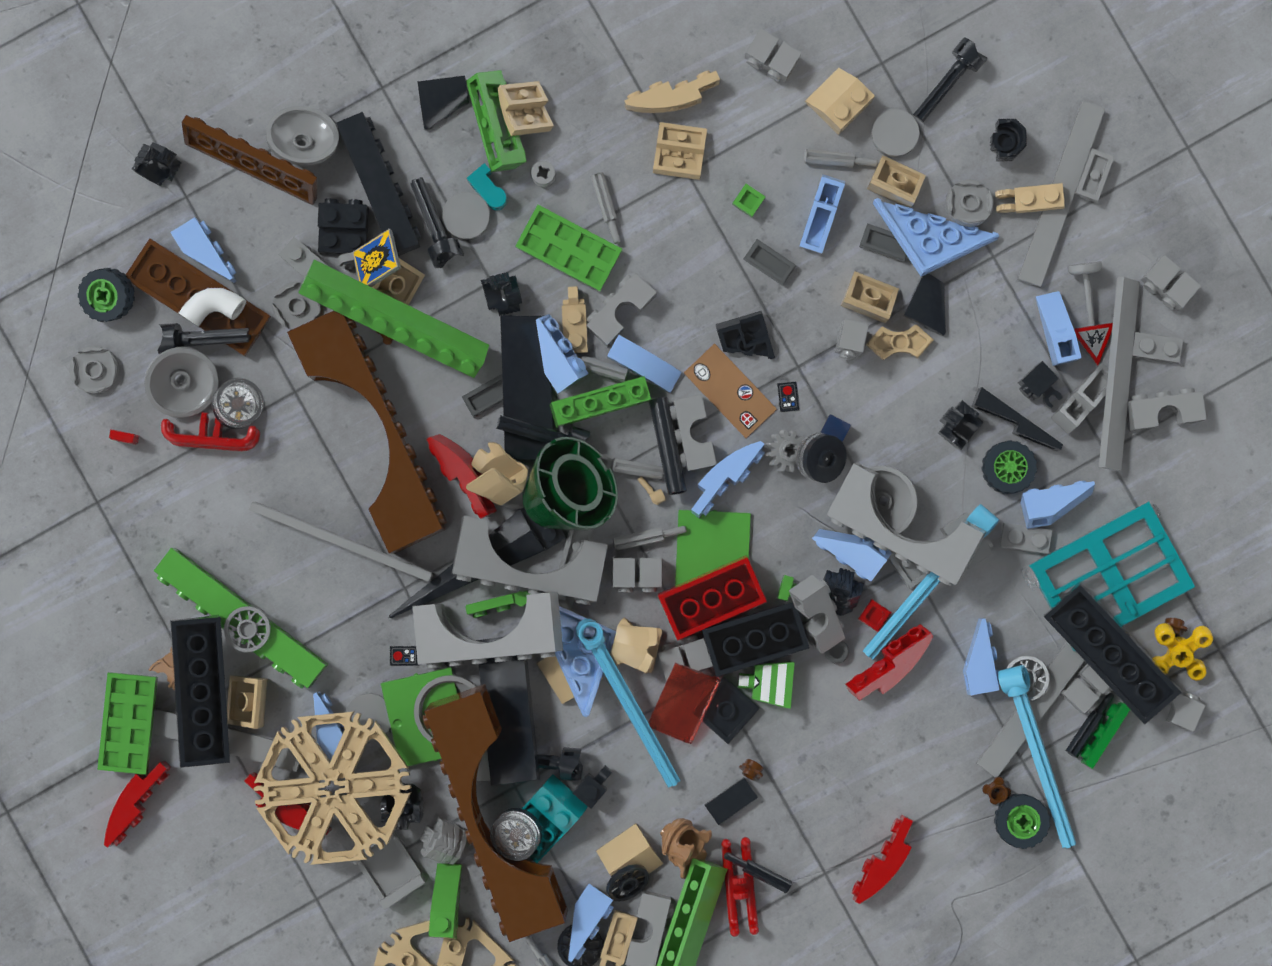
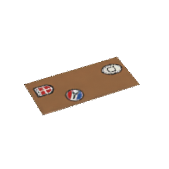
[684,343,777,438]

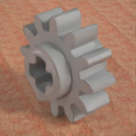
[765,430,807,472]

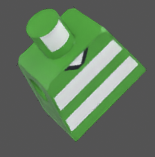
[738,661,795,709]

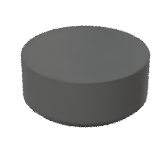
[824,641,849,663]

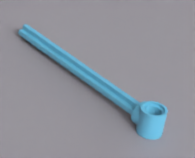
[863,504,1000,660]
[576,619,681,788]
[998,665,1076,848]

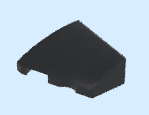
[417,75,469,130]
[903,274,946,336]
[716,310,775,359]

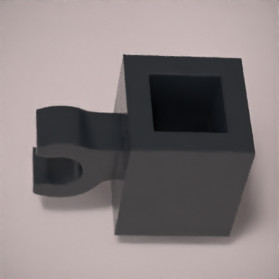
[1018,361,1063,409]
[573,765,612,809]

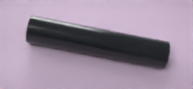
[649,397,687,495]

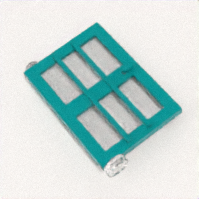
[1021,502,1195,651]

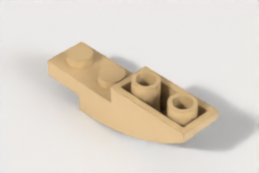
[624,70,720,113]

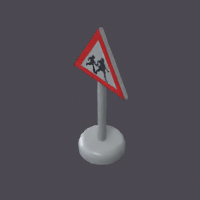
[1068,261,1113,366]

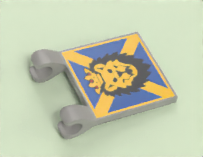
[338,229,401,287]

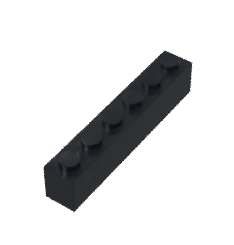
[336,112,422,256]

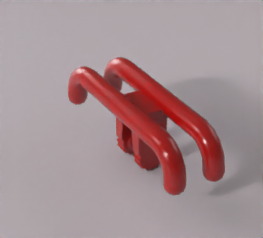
[161,412,260,451]
[721,837,759,937]

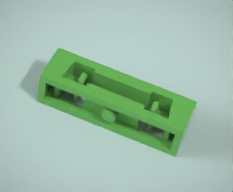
[466,70,527,172]
[550,376,651,428]

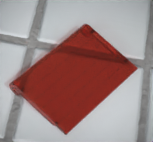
[648,662,721,744]

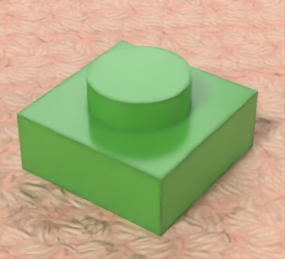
[732,184,766,218]
[777,575,797,601]

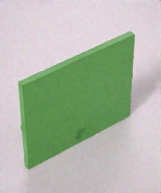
[675,510,751,586]
[380,667,458,766]

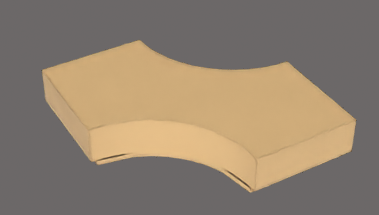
[866,324,934,360]

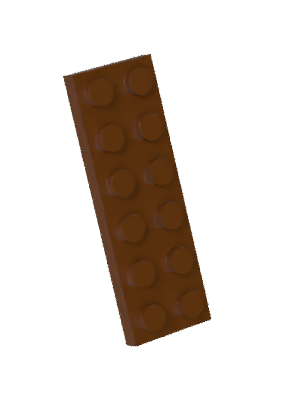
[181,115,317,205]
[126,238,271,357]

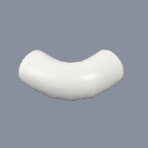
[179,288,246,327]

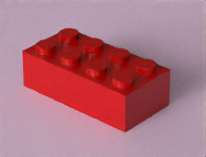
[658,555,767,641]

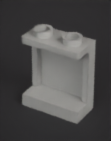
[353,831,427,910]

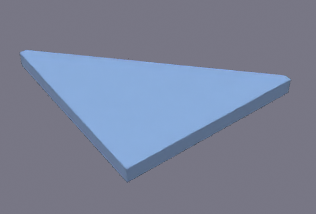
[873,198,999,277]
[555,606,616,717]

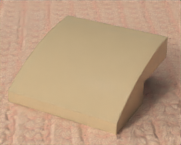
[498,81,554,136]
[653,122,707,180]

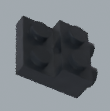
[317,198,369,254]

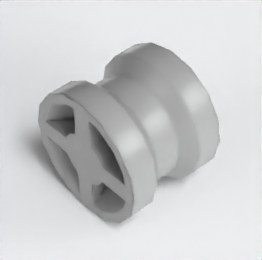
[531,161,556,188]

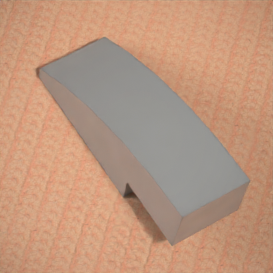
[1051,362,1108,434]

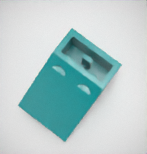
[521,774,588,863]

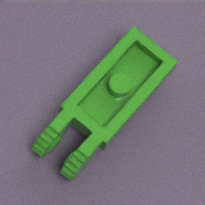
[465,591,530,618]

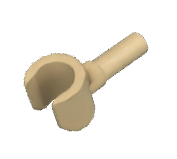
[637,476,666,505]

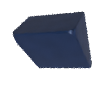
[819,414,851,442]

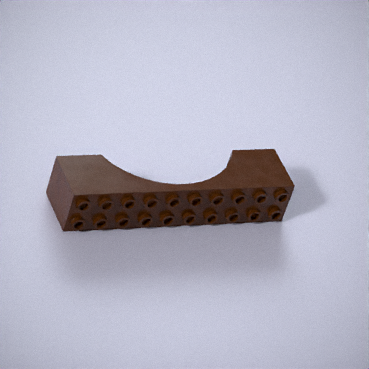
[287,310,448,554]
[423,684,568,942]

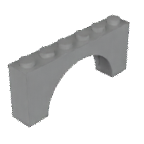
[827,462,987,586]
[452,516,608,605]
[412,592,563,668]

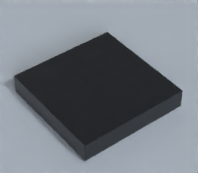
[692,676,760,744]

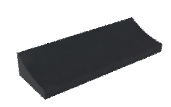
[500,315,553,461]
[1044,581,1182,725]
[170,615,230,768]
[476,636,540,786]

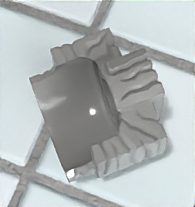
[420,817,466,865]

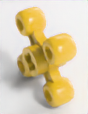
[1153,623,1213,681]

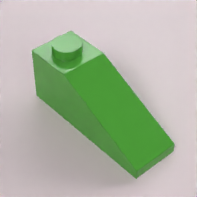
[429,863,462,939]

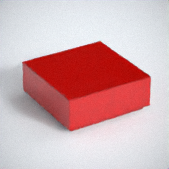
[109,429,139,445]
[858,599,892,632]

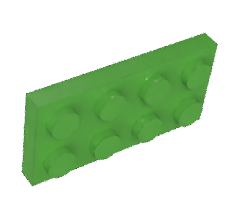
[515,204,622,292]
[97,672,158,775]

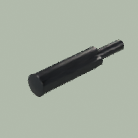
[1065,693,1114,758]
[724,852,792,894]

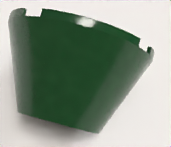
[523,437,618,530]

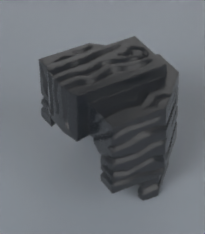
[990,119,1027,162]
[132,142,182,186]
[481,272,522,316]
[938,400,984,450]
[823,568,864,616]
[380,783,424,830]

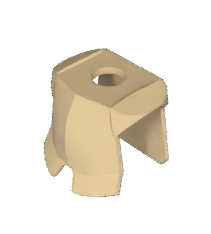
[466,442,528,505]
[611,617,662,673]

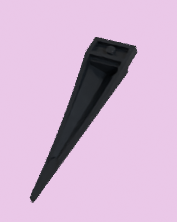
[388,507,567,618]

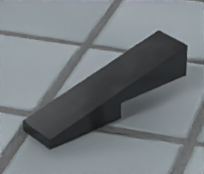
[971,387,1063,451]

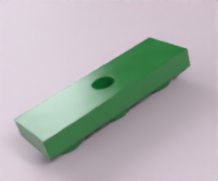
[1080,702,1130,769]

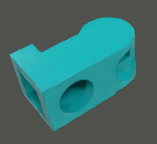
[466,163,507,211]

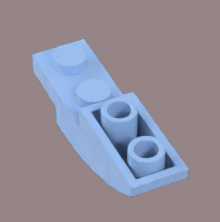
[691,441,765,518]

